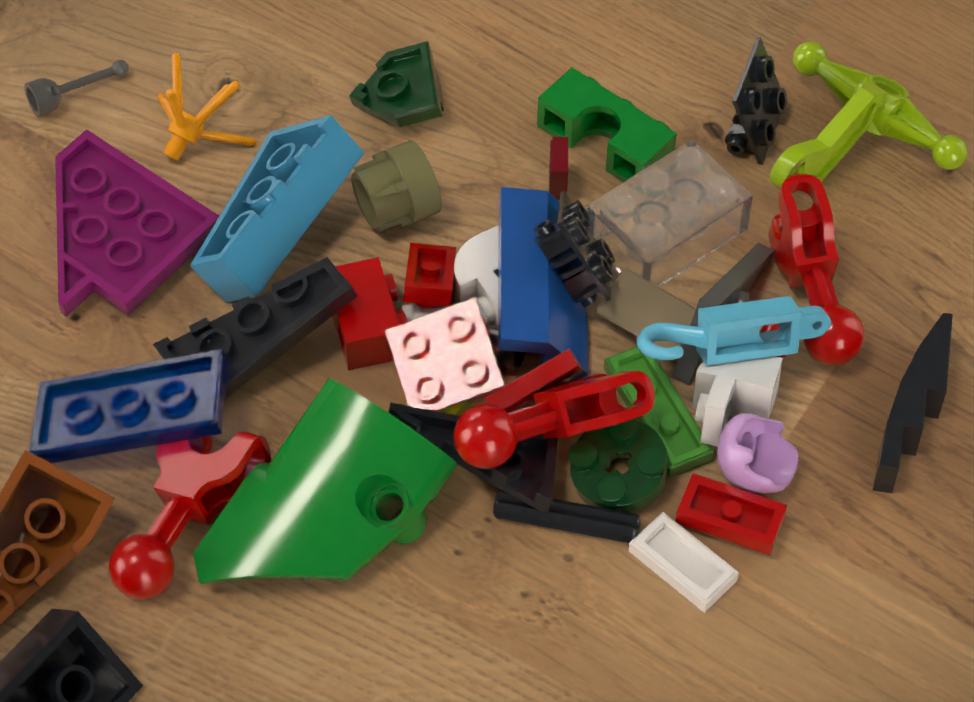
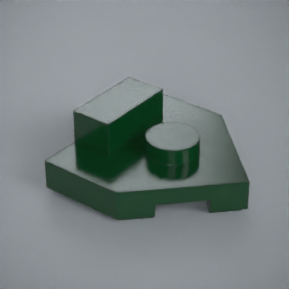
[349,41,444,127]

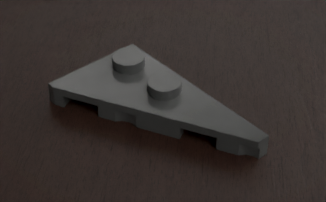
[672,243,774,385]

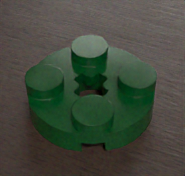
[568,418,669,513]

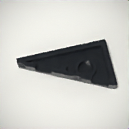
[388,402,559,513]

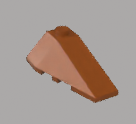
[0,450,115,626]

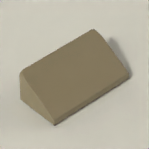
[595,268,696,348]

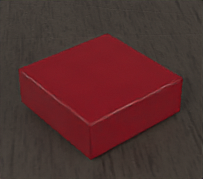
[549,137,568,201]

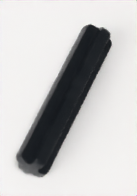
[493,489,641,543]

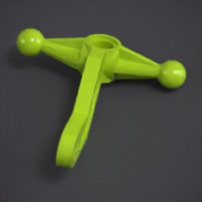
[769,41,968,190]

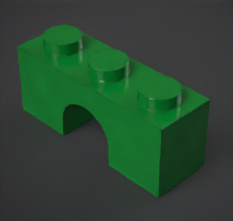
[537,67,677,194]

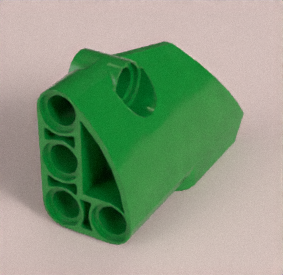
[193,378,458,584]

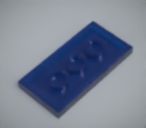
[29,349,228,464]

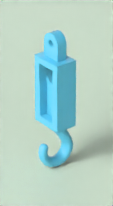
[637,296,831,366]

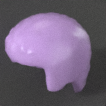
[717,413,798,494]

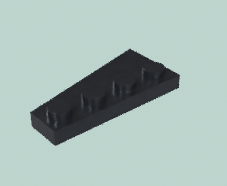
[153,257,358,415]

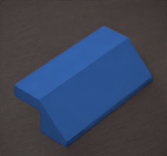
[498,187,588,379]

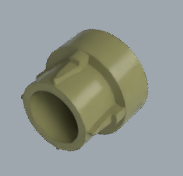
[351,140,442,232]

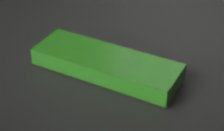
[604,346,714,478]

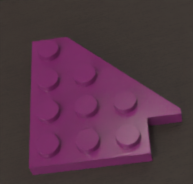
[55,129,219,317]

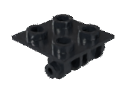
[725,37,787,164]
[534,190,615,307]

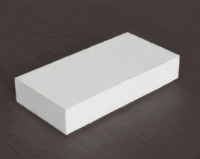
[629,512,739,613]

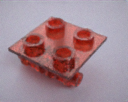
[385,297,505,411]

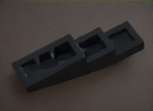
[872,313,953,494]

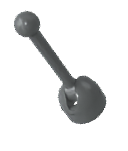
[24,60,129,117]

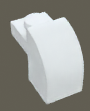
[454,225,499,325]
[692,356,783,447]

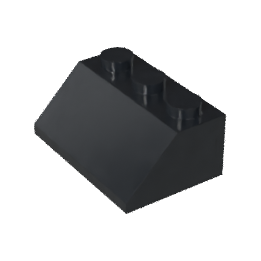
[0,609,143,702]

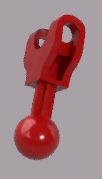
[769,174,865,366]
[453,371,655,469]
[109,416,271,600]

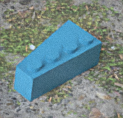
[190,115,365,302]

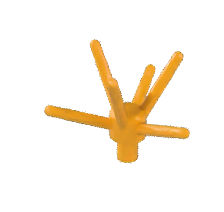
[157,52,257,161]

